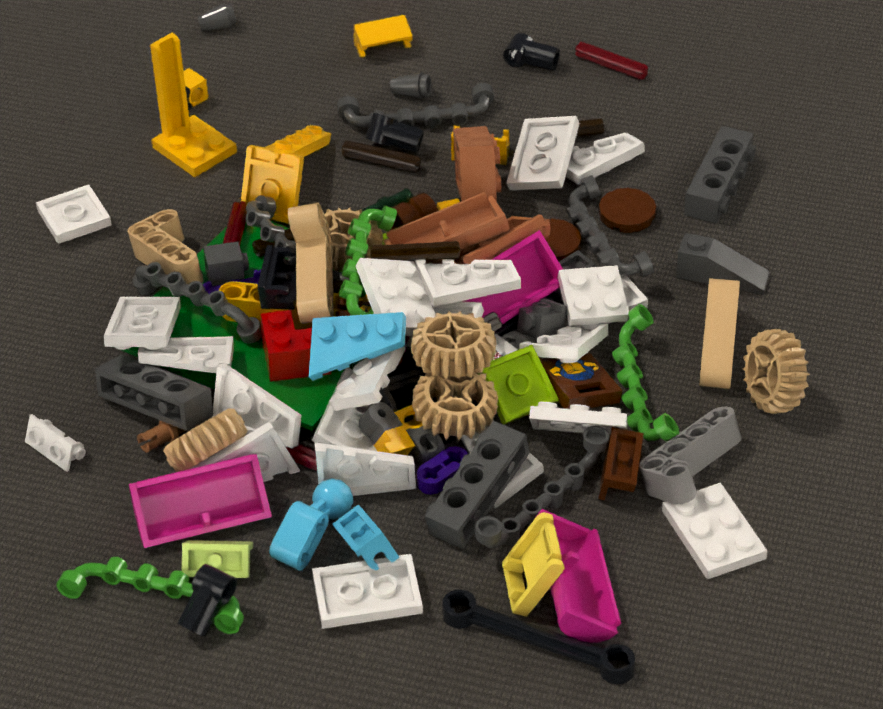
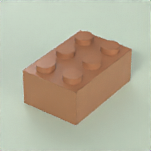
[453,126,502,202]

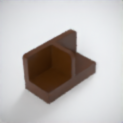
[598,427,644,500]

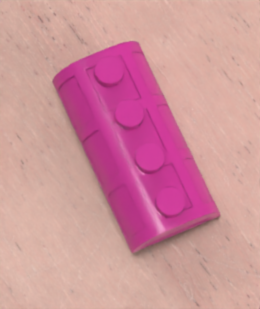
[464,230,563,324]
[129,454,272,548]
[536,509,621,643]

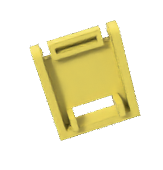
[502,512,564,617]

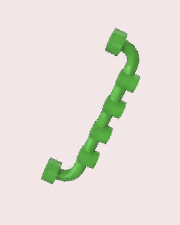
[339,206,397,316]
[612,304,679,441]
[56,557,244,634]

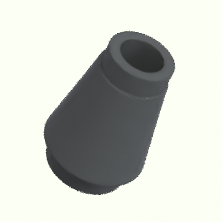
[197,3,237,31]
[390,72,432,99]

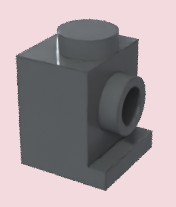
[517,298,567,339]

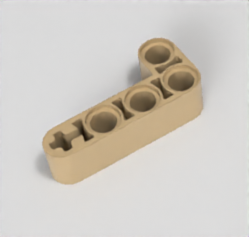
[288,203,334,324]
[128,209,203,284]
[699,278,740,389]

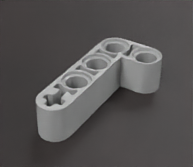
[639,406,742,504]

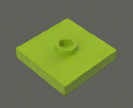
[478,345,559,425]

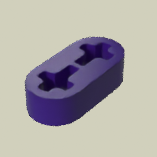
[417,446,469,495]

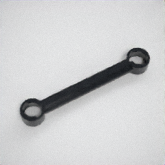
[442,589,635,684]

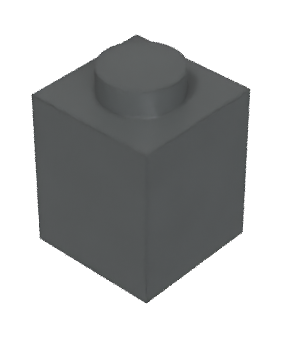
[203,242,249,286]

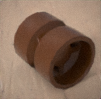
[391,193,439,230]

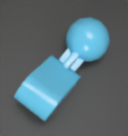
[269,478,353,571]

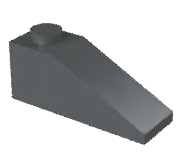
[676,233,770,295]

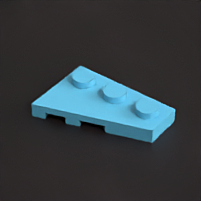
[309,312,406,381]

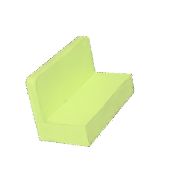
[182,540,253,578]

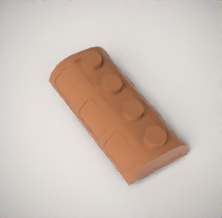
[383,192,510,264]
[429,214,551,264]

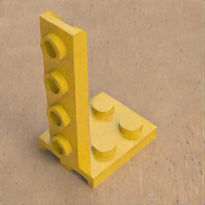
[150,33,237,178]
[241,125,331,224]

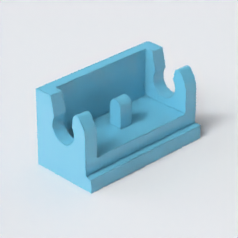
[332,504,399,570]

